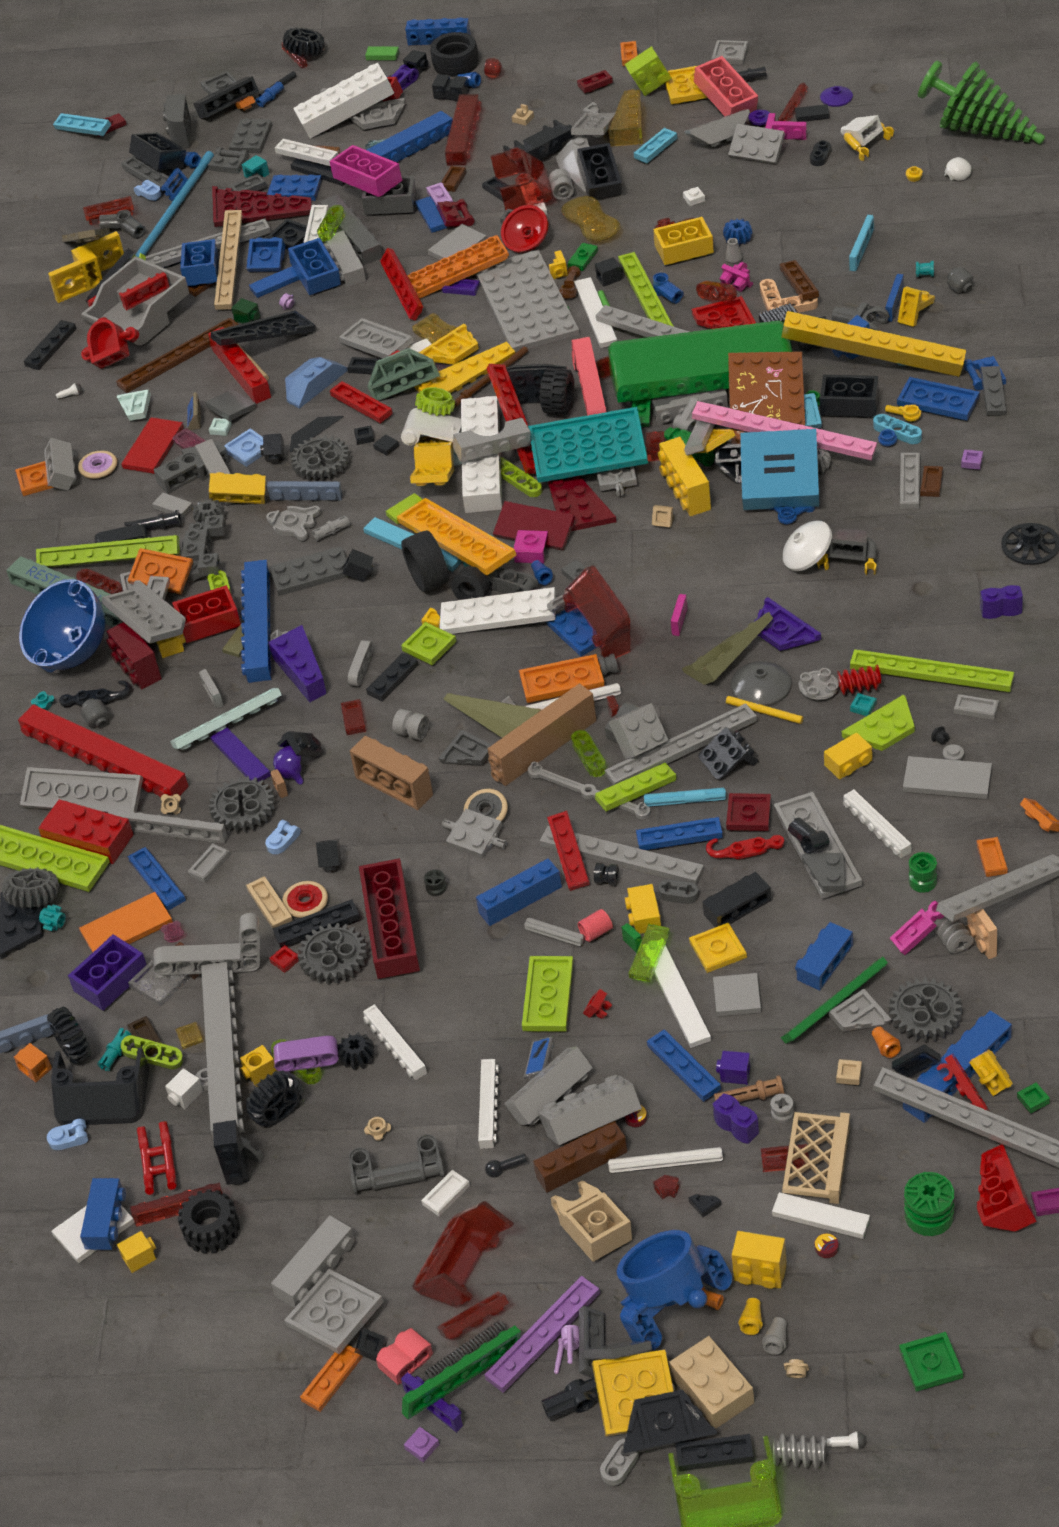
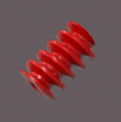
[837,665,881,695]

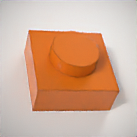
[235,96,255,110]

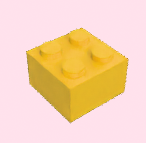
[732,1231,787,1289]

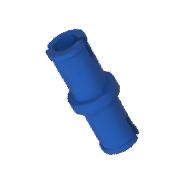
[255,81,284,107]

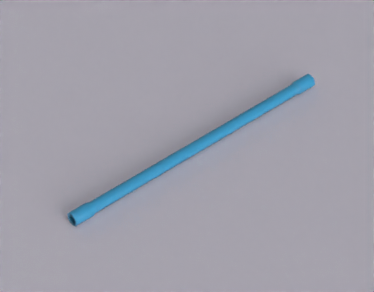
[135,151,214,257]

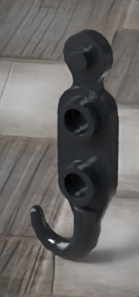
[59,680,131,707]

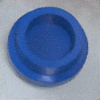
[878,429,897,446]

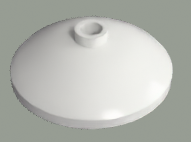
[783,521,832,571]

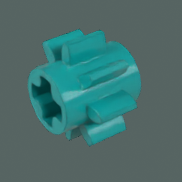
[39,905,66,931]

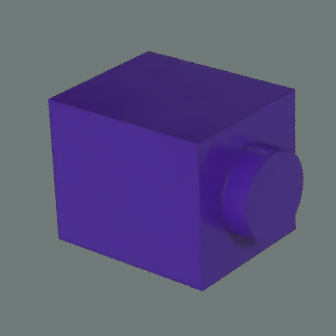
[716,1051,751,1085]

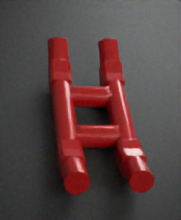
[136,1121,177,1195]

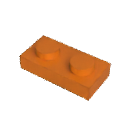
[620,41,637,66]
[1020,798,1059,832]

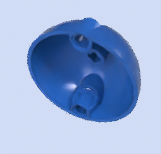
[19,579,106,673]

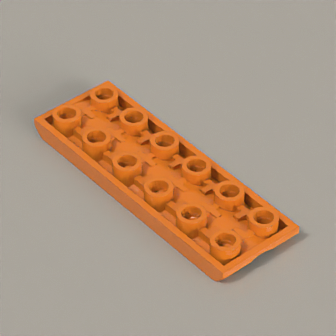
[407,235,509,298]

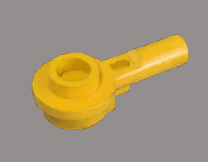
[885,405,921,422]

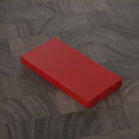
[121,417,184,474]

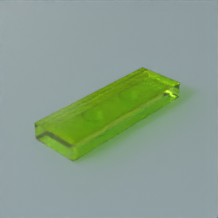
[629,924,670,982]

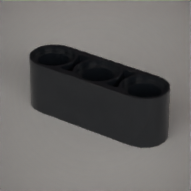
[94,524,148,543]

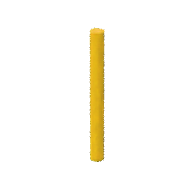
[726,696,803,724]

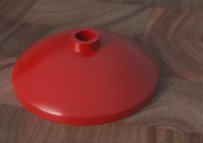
[501,205,549,253]

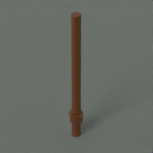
[454,346,529,408]

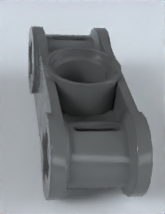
[487,567,538,594]

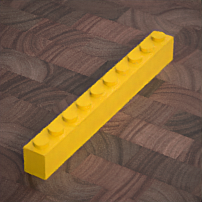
[781,311,966,377]

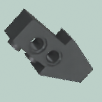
[154,441,230,494]

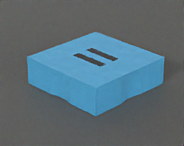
[740,429,819,510]

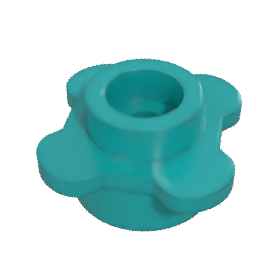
[31,691,54,710]

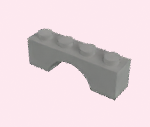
[453,418,530,462]

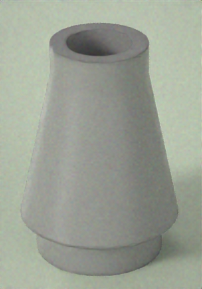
[725,238,742,265]
[762,1317,787,1355]

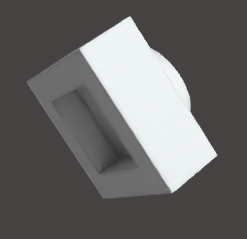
[683,187,705,206]

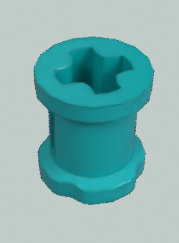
[916,261,934,277]

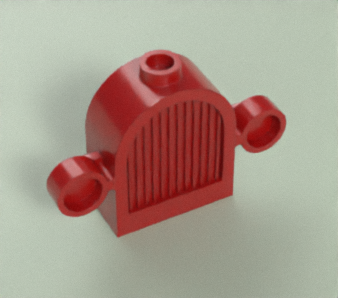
[81,317,139,369]

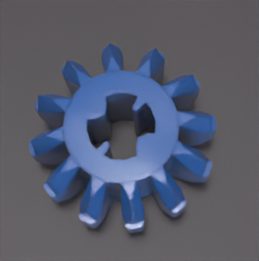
[723,219,752,245]

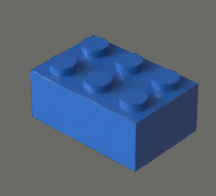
[288,238,341,295]
[180,239,219,286]

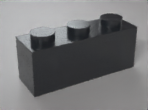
[702,871,771,927]
[213,1120,249,1185]

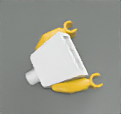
[841,115,894,161]

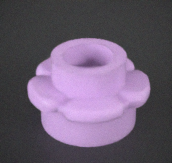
[279,293,295,310]

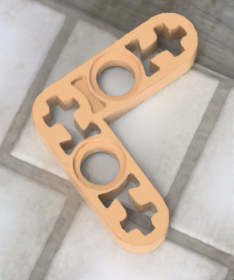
[760,279,818,313]

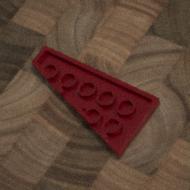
[212,186,312,227]
[547,476,617,531]

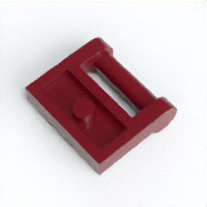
[436,199,475,226]

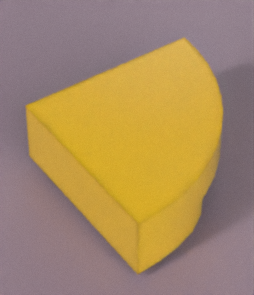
[421,607,440,628]

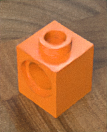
[14,1043,52,1082]

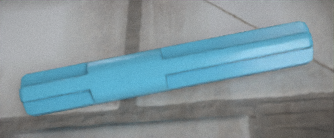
[644,788,726,806]

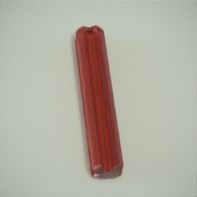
[281,42,307,68]

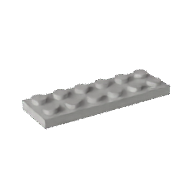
[20,767,143,813]
[774,792,862,899]

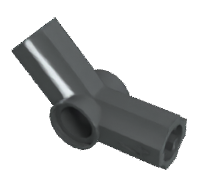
[99,210,145,238]

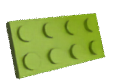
[522,956,574,1031]

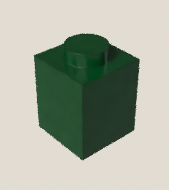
[231,298,261,324]

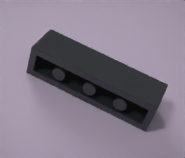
[193,76,259,118]

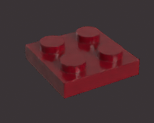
[726,793,771,831]

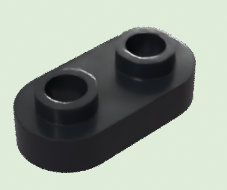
[810,140,831,166]

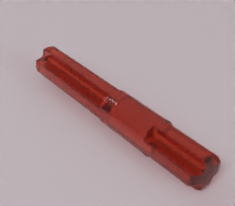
[778,83,808,121]

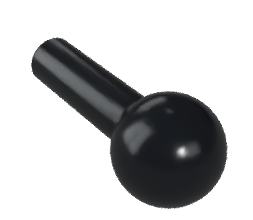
[485,1153,528,1178]

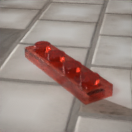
[130,1182,224,1227]

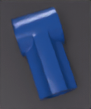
[653,272,684,304]

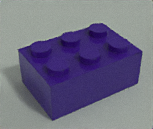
[68,934,148,1011]

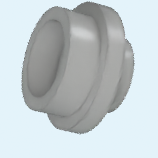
[943,744,964,761]

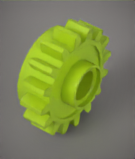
[415,387,455,416]

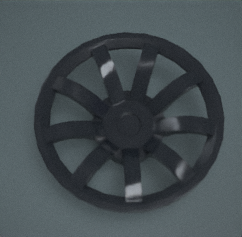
[1001,523,1059,565]

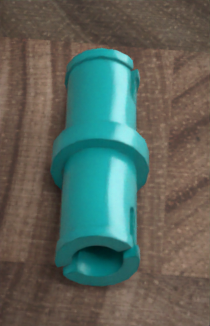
[97,1028,131,1071]

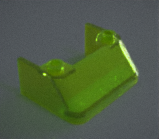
[668,1436,782,1527]

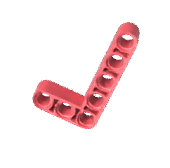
[572,337,606,416]

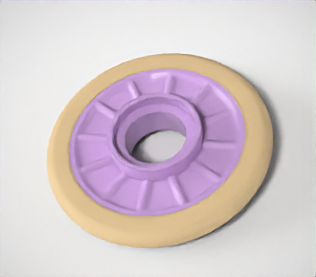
[78,451,117,479]

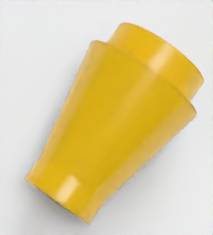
[738,1298,763,1335]

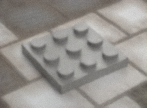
[284,1269,384,1354]

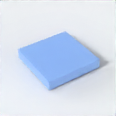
[224,428,263,467]

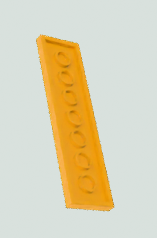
[397,498,516,575]

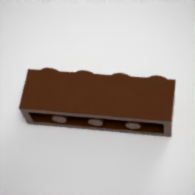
[533,1121,627,1193]

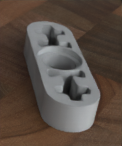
[348,640,373,686]

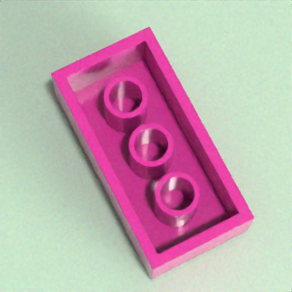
[329,145,402,197]

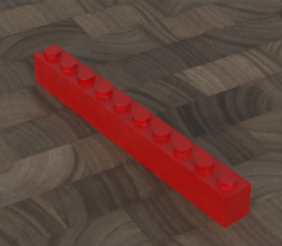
[18,704,189,798]

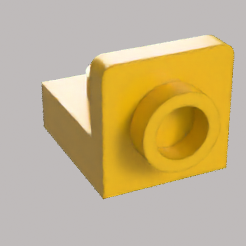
[549,250,568,279]

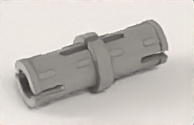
[312,515,350,541]

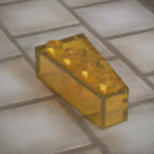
[609,89,643,147]

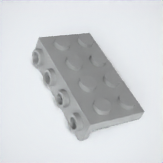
[101,580,185,643]

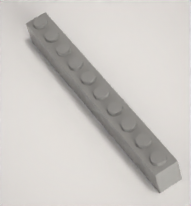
[201,962,244,1144]

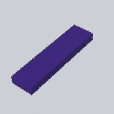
[210,728,271,782]

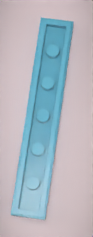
[363,517,463,572]

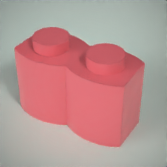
[376,1328,433,1385]

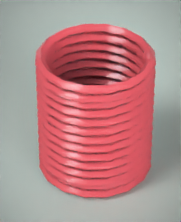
[578,909,613,942]

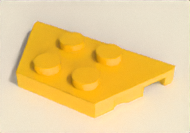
[419,324,479,365]

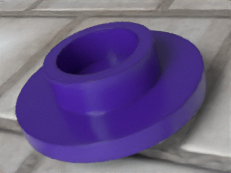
[748,110,770,126]

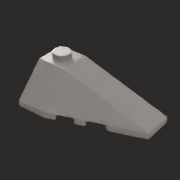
[556,137,589,194]

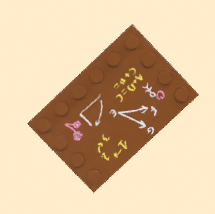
[728,352,805,444]

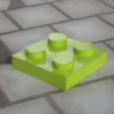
[401,622,457,665]

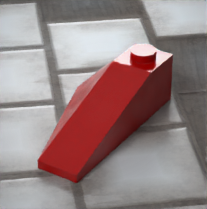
[977,1144,1037,1232]

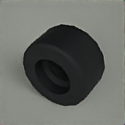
[452,566,489,600]

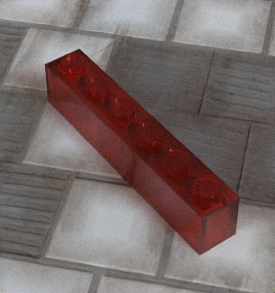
[445,94,482,166]

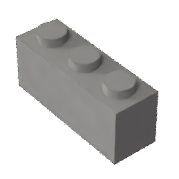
[44,438,76,491]

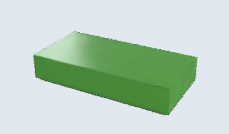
[365,46,399,60]

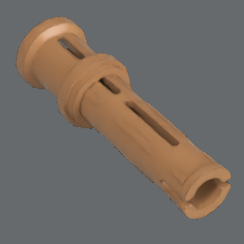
[714,1075,784,1102]

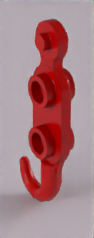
[706,835,784,859]

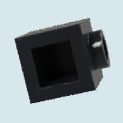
[403,50,428,75]
[595,257,623,287]
[260,433,285,463]
[342,549,374,582]
[316,839,342,871]

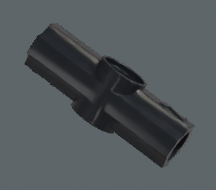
[541,1377,599,1421]

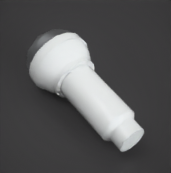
[56,383,82,399]
[827,1431,866,1450]

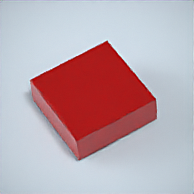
[269,945,299,973]

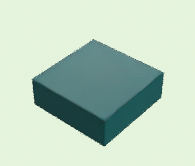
[850,693,877,716]

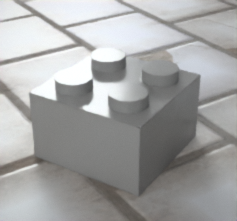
[609,703,668,759]

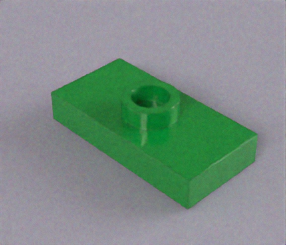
[568,243,598,271]

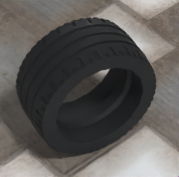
[430,32,479,77]
[401,530,449,592]

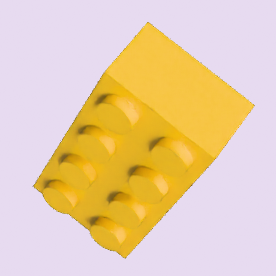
[658,437,711,517]

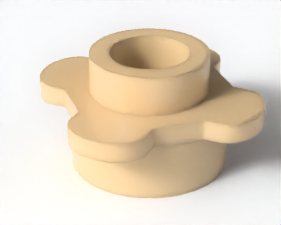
[161,794,181,814]
[364,1117,391,1141]
[784,1359,809,1378]

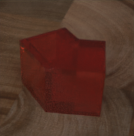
[653,1175,680,1200]

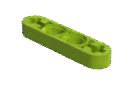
[500,457,543,497]

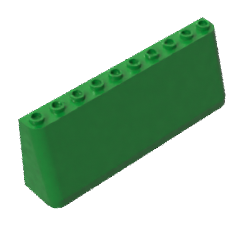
[608,321,793,403]

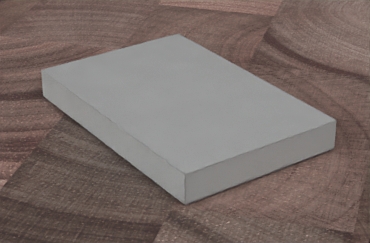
[428,224,487,260]

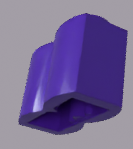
[980,585,1023,619]
[713,1094,759,1144]

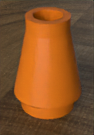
[871,1026,901,1058]

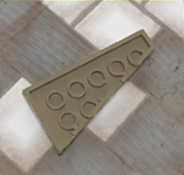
[62,227,111,243]

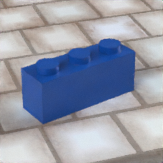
[795,922,853,991]
[80,1178,126,1250]

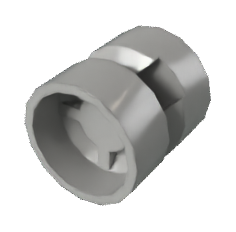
[549,169,574,200]
[392,709,429,740]

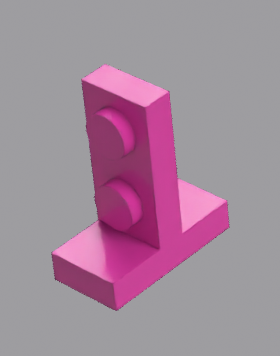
[765,113,807,140]

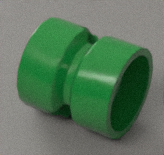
[909,852,937,893]

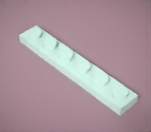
[170,688,282,750]

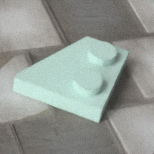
[117,389,151,421]

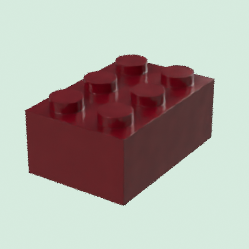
[107,622,162,690]

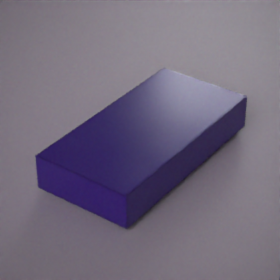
[442,279,480,296]

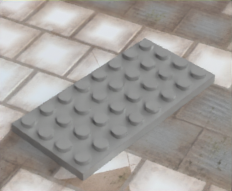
[475,250,580,353]

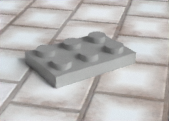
[728,124,785,165]

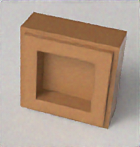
[271,769,288,798]

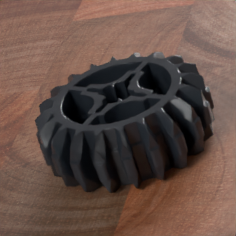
[283,27,325,57]
[47,1006,91,1064]
[245,1070,304,1128]

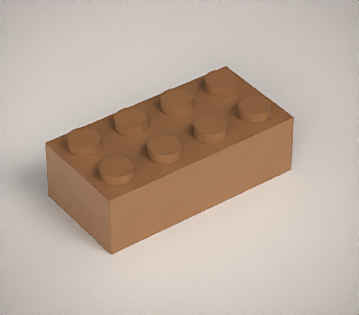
[350,736,433,810]

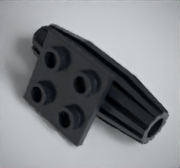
[506,364,567,404]

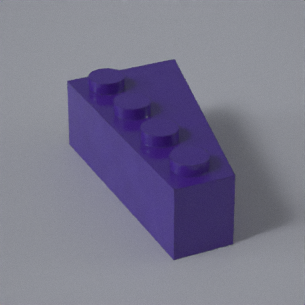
[268,625,327,702]

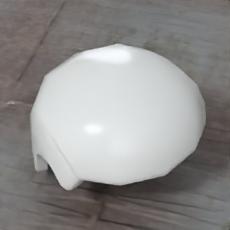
[944,157,972,181]

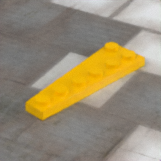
[414,342,515,393]

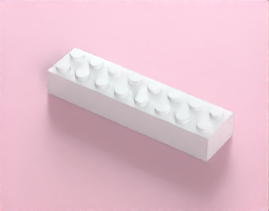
[461,396,502,513]

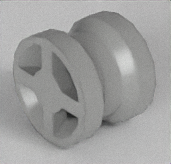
[770,1094,794,1123]

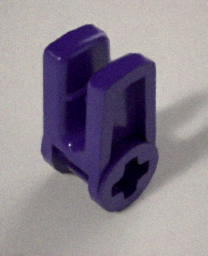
[391,64,419,90]

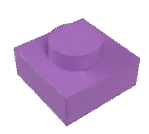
[961,449,983,469]
[404,1427,440,1463]

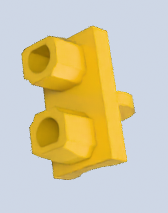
[969,1050,1013,1096]

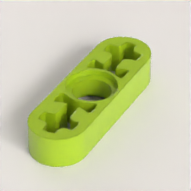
[121,1035,183,1070]

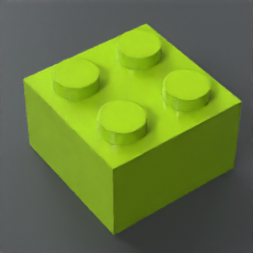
[625,46,672,96]

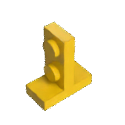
[897,286,935,327]

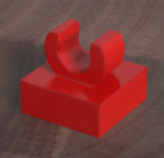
[583,989,612,1019]

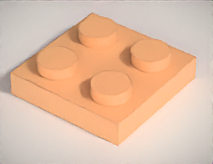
[966,909,997,959]

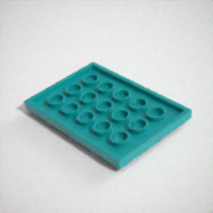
[528,407,648,483]

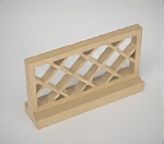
[782,1112,850,1204]

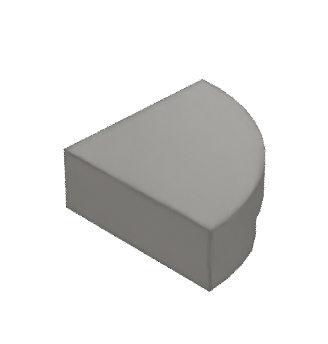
[583,102,599,114]

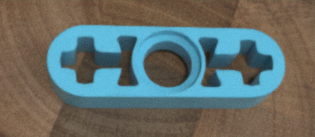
[873,414,922,444]

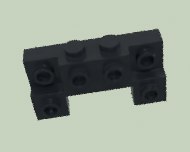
[503,119,575,163]

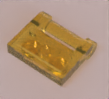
[412,313,457,344]

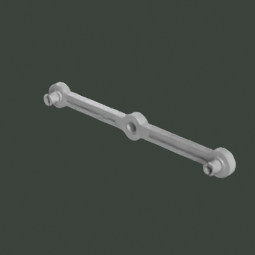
[528,762,650,819]

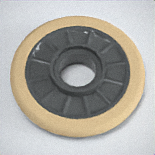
[464,789,508,821]

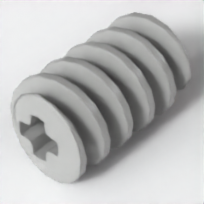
[933,910,974,954]
[773,1433,826,1469]

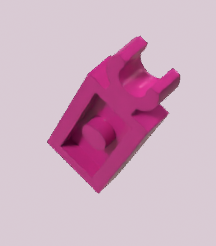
[890,901,944,955]

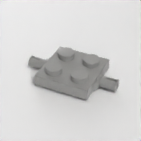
[596,466,637,496]
[442,808,507,858]

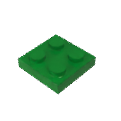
[899,1332,963,1392]

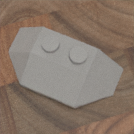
[684,109,750,147]

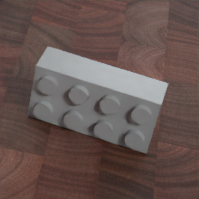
[538,1075,642,1145]

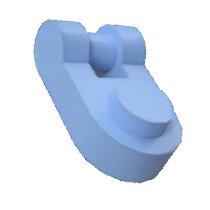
[134,180,161,201]
[265,820,301,854]
[47,1119,88,1150]

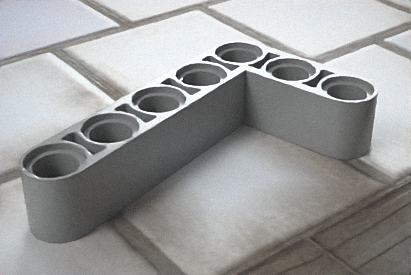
[153,913,260,975]

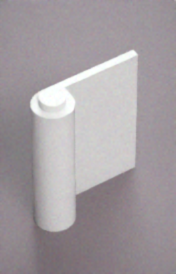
[401,408,461,446]

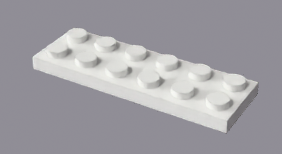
[440,587,556,634]

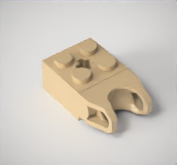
[551,1181,632,1262]

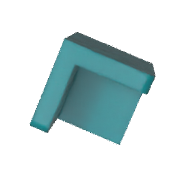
[242,155,269,178]

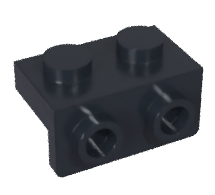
[277,731,324,757]

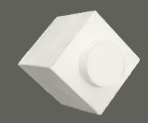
[165,1068,203,1109]

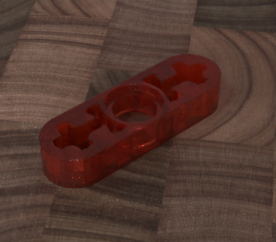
[696,281,737,302]
[76,569,123,594]

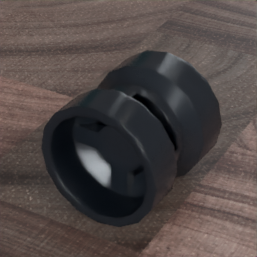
[594,862,619,886]

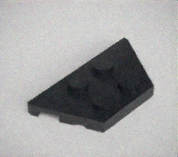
[0,892,43,959]
[622,1389,717,1456]

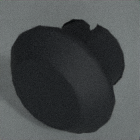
[931,726,949,744]

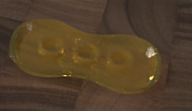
[561,196,620,242]

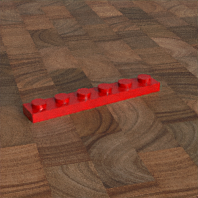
[380,248,423,321]

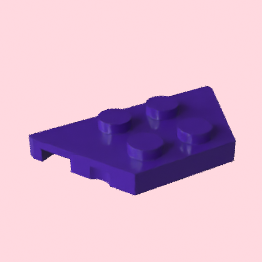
[754,597,821,651]

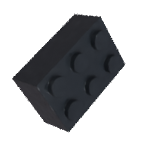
[129,132,186,172]
[577,143,622,201]
[820,374,879,417]

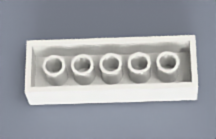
[293,63,394,139]

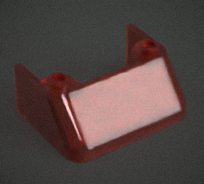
[490,148,553,211]
[563,565,630,658]
[412,1201,514,1307]

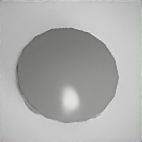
[798,668,839,700]

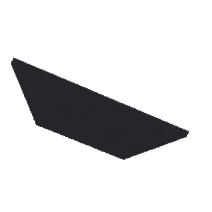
[290,416,344,452]

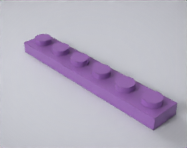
[484,1276,600,1393]

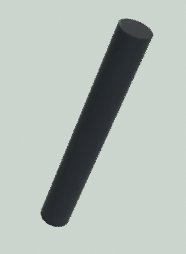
[258,71,297,97]

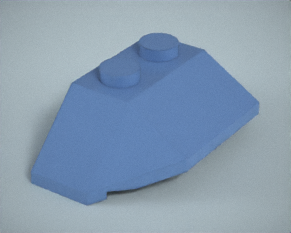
[285,357,348,409]

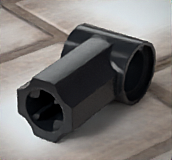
[788,817,830,854]

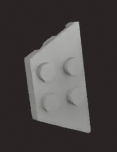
[349,98,405,130]

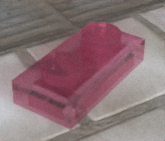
[173,428,205,449]

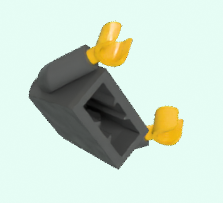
[817,529,876,575]

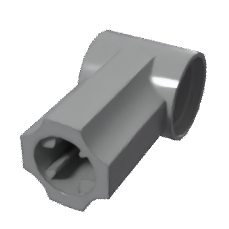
[673,397,701,432]

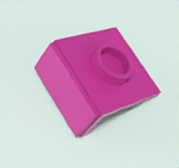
[513,530,548,563]

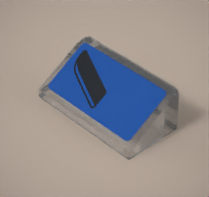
[524,1036,554,1080]

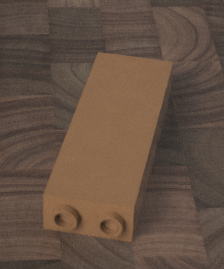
[488,683,596,786]

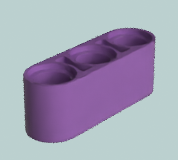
[273,1036,338,1072]

